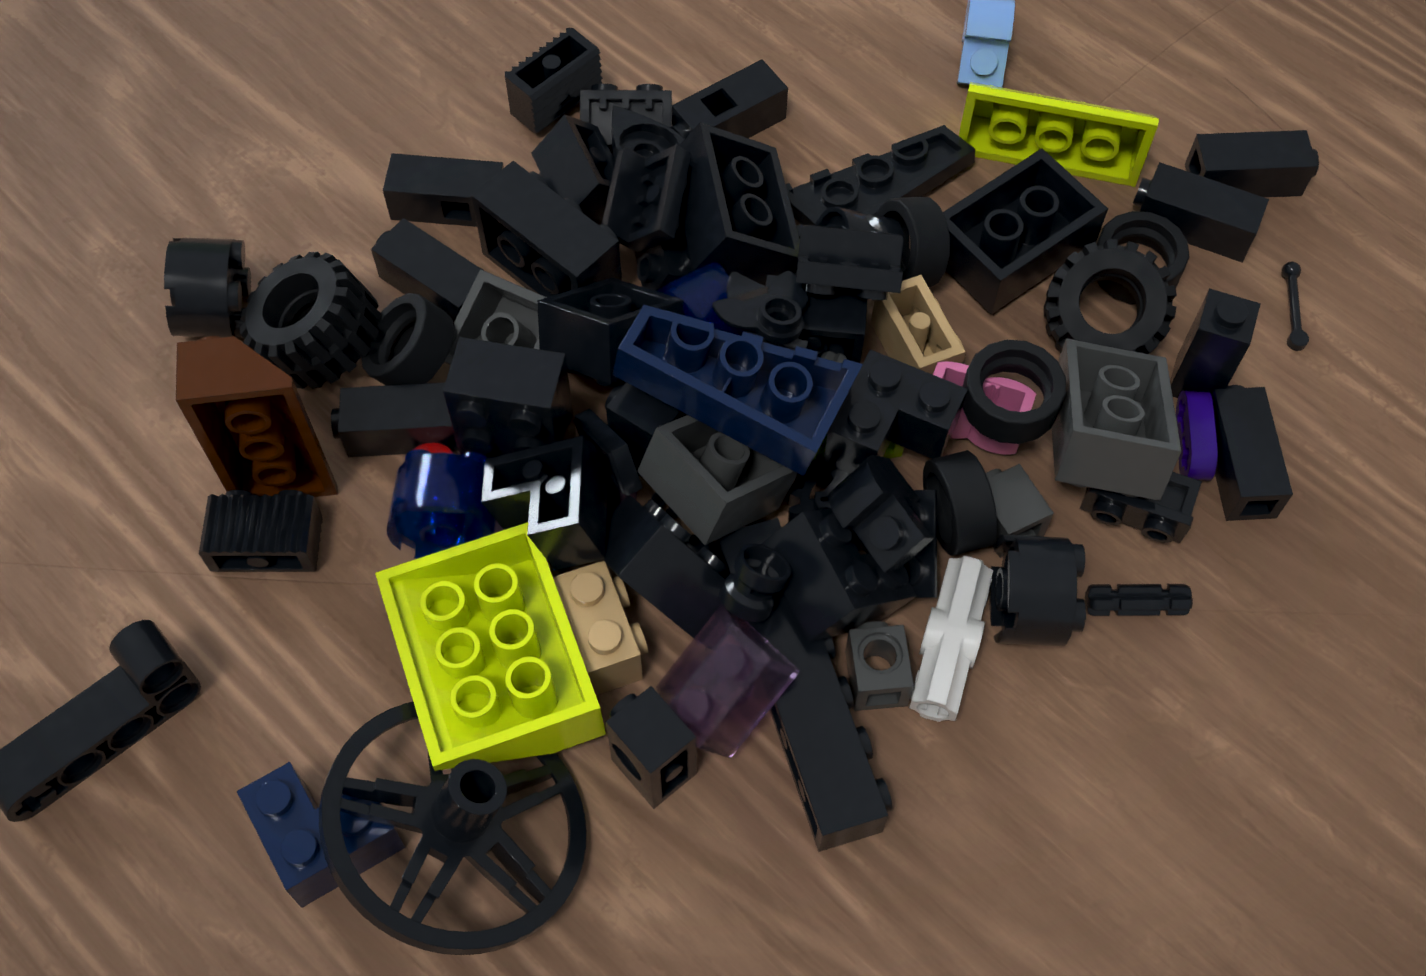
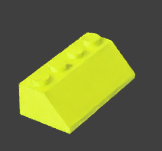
[959,82,1159,187]

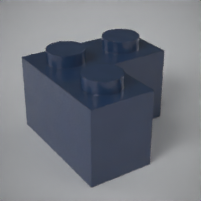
[236,762,406,908]

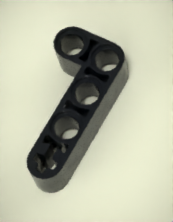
[0,620,201,822]

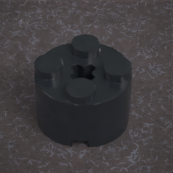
[164,238,251,338]
[989,535,1086,646]

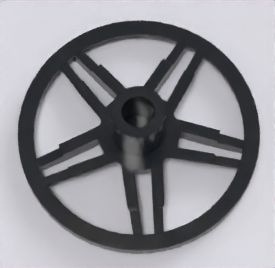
[319,702,587,955]

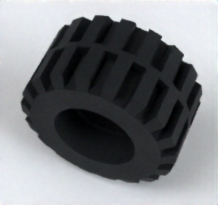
[1044,239,1177,354]
[240,252,381,389]

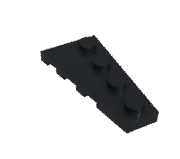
[786,125,975,225]

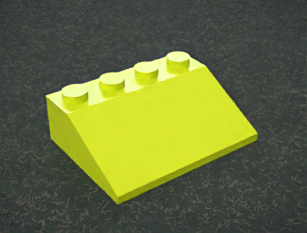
[375,522,606,771]

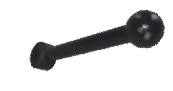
[1281,261,1309,351]

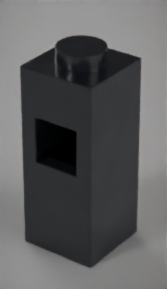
[670,59,788,139]
[1185,130,1319,198]
[383,153,504,227]
[1133,162,1269,263]
[371,218,483,324]
[1170,288,1261,398]
[331,382,459,457]
[1211,385,1293,521]

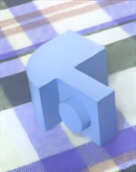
[957,0,1015,88]

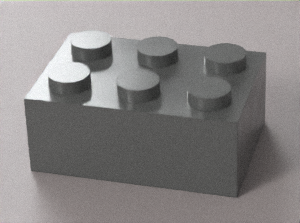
[1052,338,1181,501]

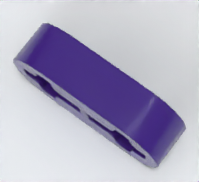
[1176,391,1218,481]

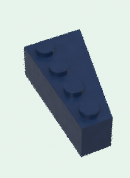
[613,305,863,476]

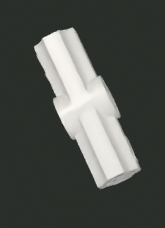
[909,556,993,722]

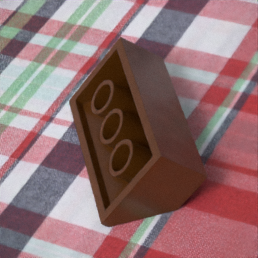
[176,336,338,497]

